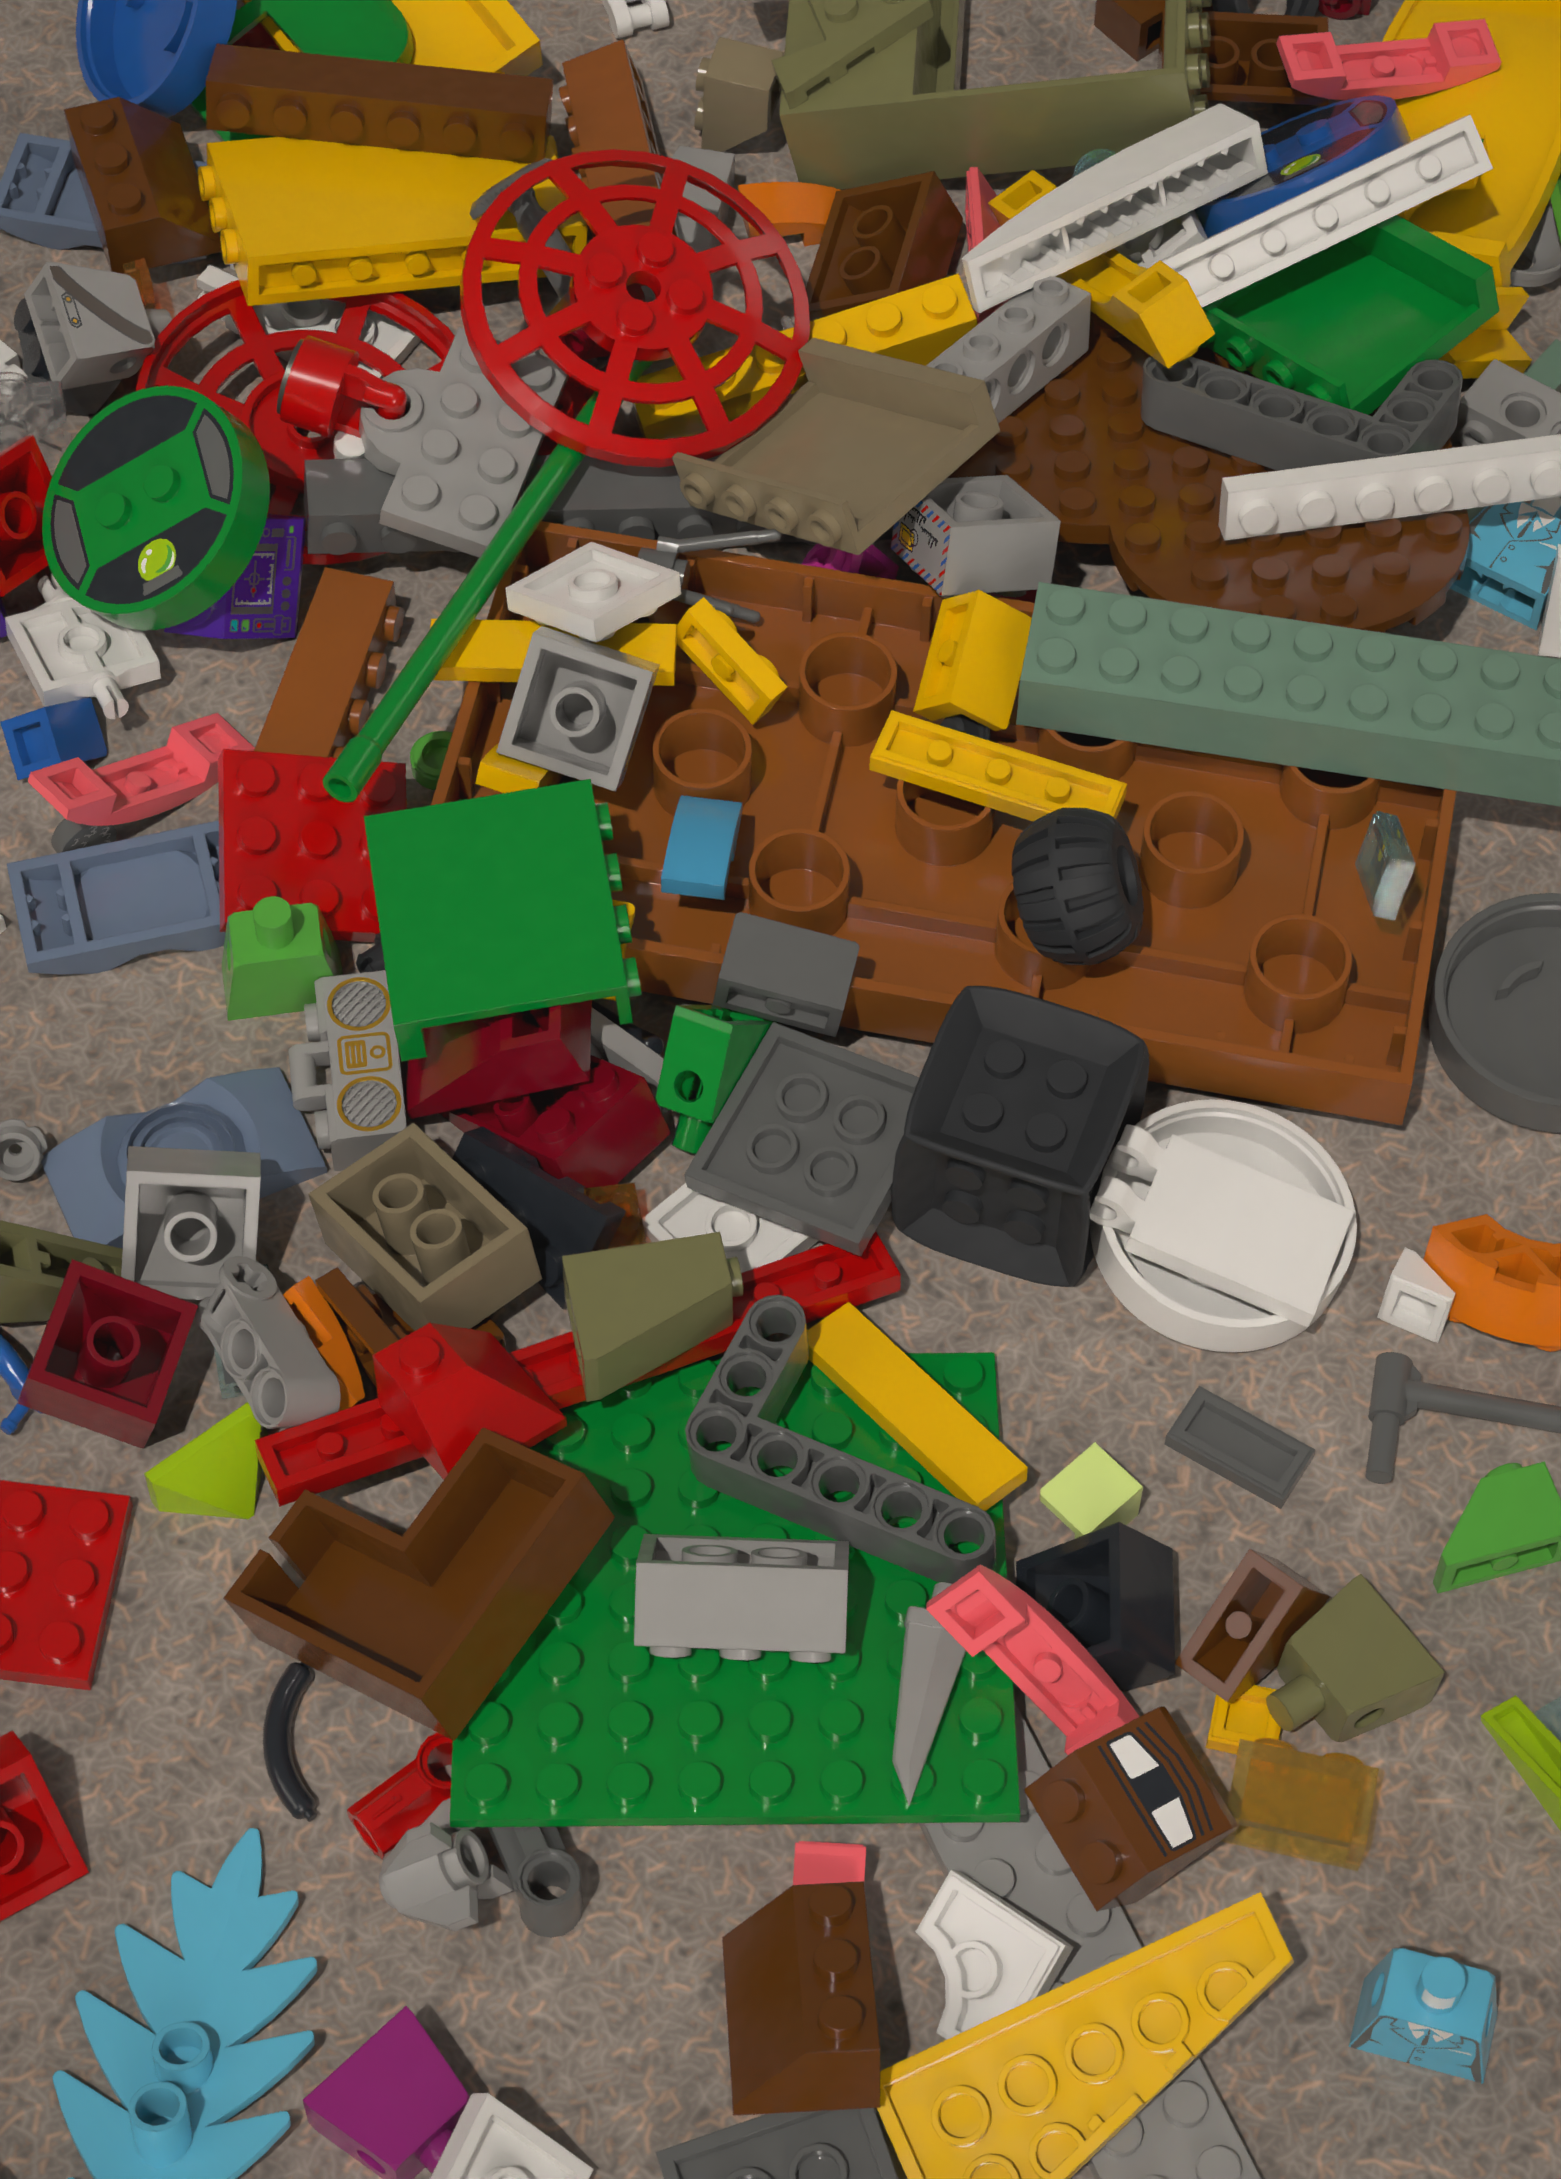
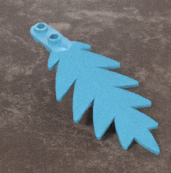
[52,1828,318,2179]

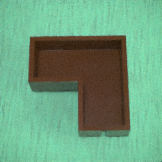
[223,1427,615,1741]

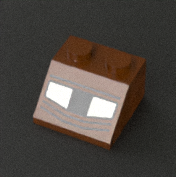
[1024,1706,1239,1912]

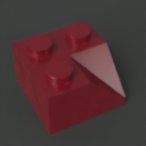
[17,1259,199,1448]

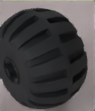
[1011,808,1144,965]

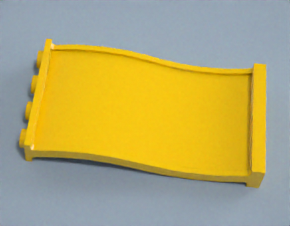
[1382,0,1561,287]

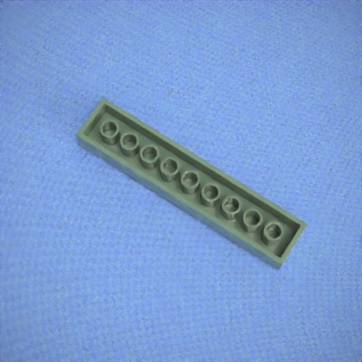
[1016,582,1561,807]

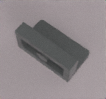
[712,912,859,1037]

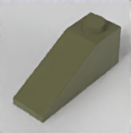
[0,1220,123,1323]

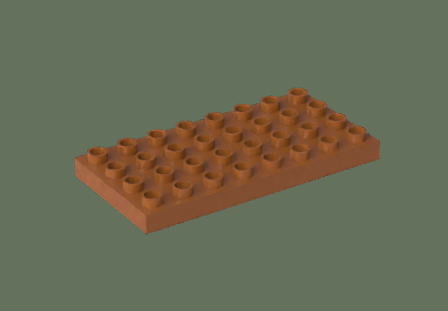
[431,521,1457,1126]

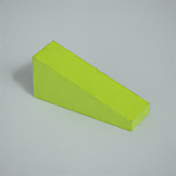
[1481,1695,1561,1831]

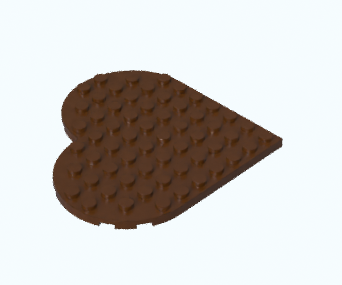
[947,311,1470,633]

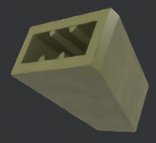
[562,1232,743,1402]

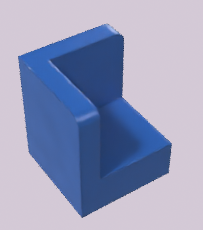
[0,697,107,780]

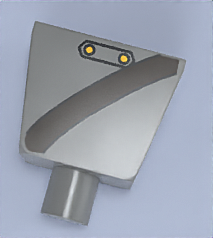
[24,262,172,390]

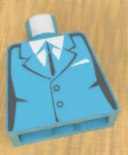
[1450,497,1561,631]
[1349,1948,1498,2084]

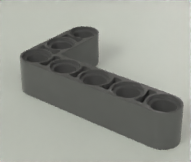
[1141,356,1463,471]
[685,1295,997,1584]

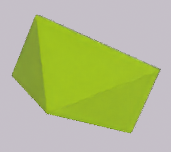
[144,1402,268,1519]

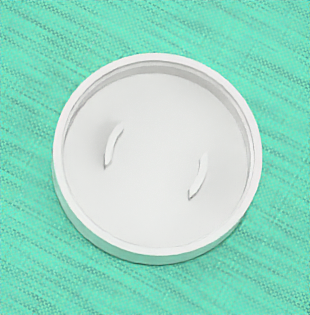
[1090,1099,1357,1352]

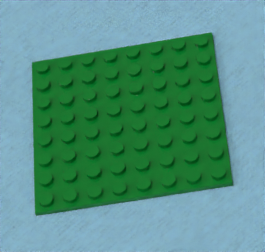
[450,1352,1020,1828]

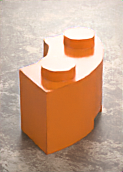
[1423,1214,1561,1352]

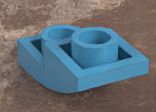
[661,795,743,900]

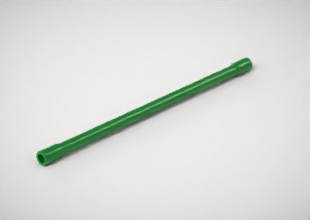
[323,360,654,802]

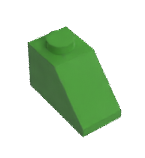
[1433,1461,1561,1594]

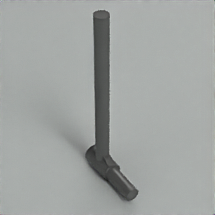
[1365,1352,1561,1484]

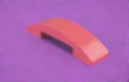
[1276,19,1501,101]
[28,713,255,826]
[926,1564,1140,1755]

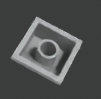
[121,1146,261,1300]

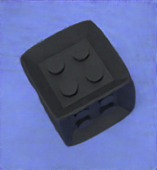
[892,985,1150,1287]

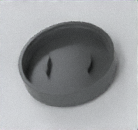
[1428,893,1561,1133]

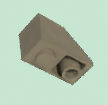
[694,37,784,152]

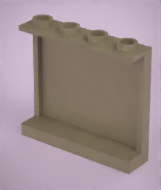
[672,338,1000,555]

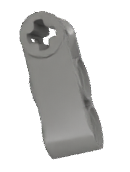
[195,1256,341,1429]

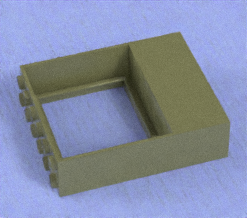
[779,0,1212,189]

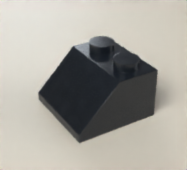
[1016,1522,1176,1692]

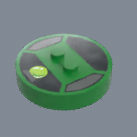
[42,386,270,630]

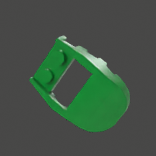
[189,0,413,142]

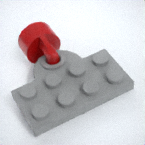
[277,327,569,557]

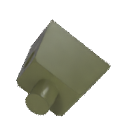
[1266,1574,1445,1742]

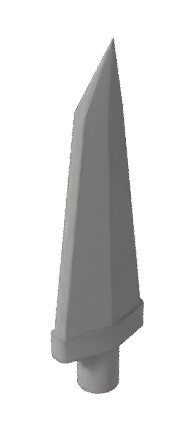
[892,1582,966,1805]

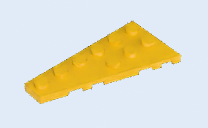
[877,1892,1294,2179]

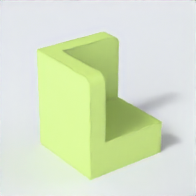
[1039,1442,1143,1539]

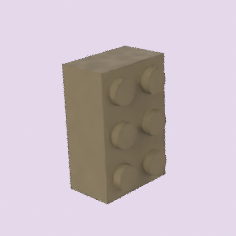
[308,1123,542,1331]

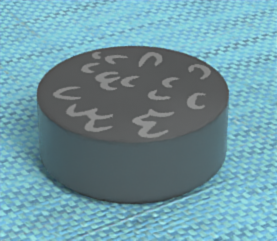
[51,819,117,853]

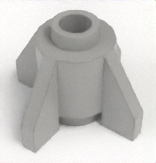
[379,1798,514,1931]

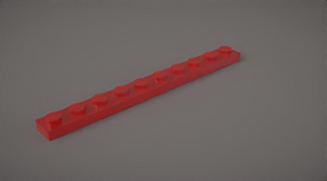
[255,1231,901,1507]

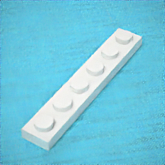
[1153,114,1493,307]
[1218,434,1561,540]

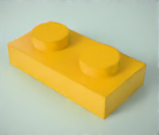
[677,597,788,725]

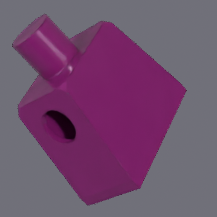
[302,2006,470,2179]

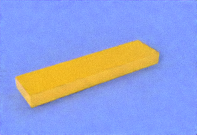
[430,618,677,686]
[869,710,1127,822]
[807,1302,1028,1511]

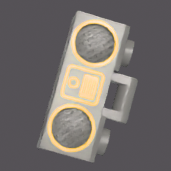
[288,970,407,1171]

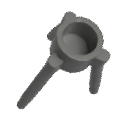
[638,529,782,623]

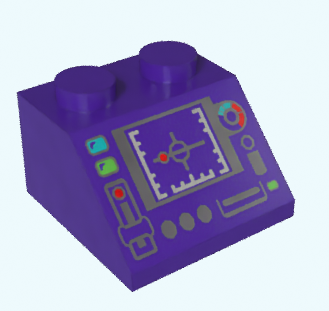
[164,513,306,639]

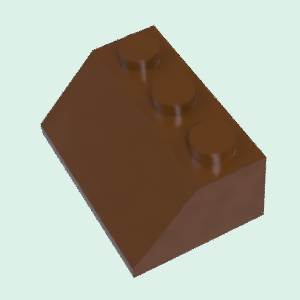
[1157,9,1329,106]
[64,97,221,274]
[805,171,963,321]
[722,1881,880,2116]

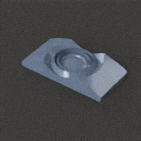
[0,133,209,264]
[6,820,226,975]
[41,1067,327,1249]

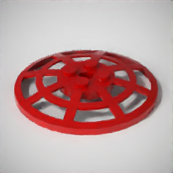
[460,149,810,468]
[136,280,455,565]

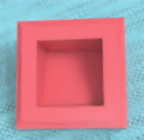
[793,1841,866,1885]

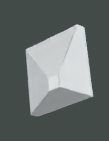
[1377,1248,1456,1343]

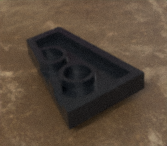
[452,1126,626,1309]

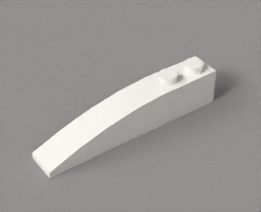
[962,103,1268,313]

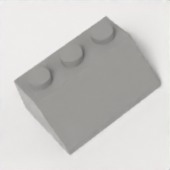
[634,1534,849,1663]

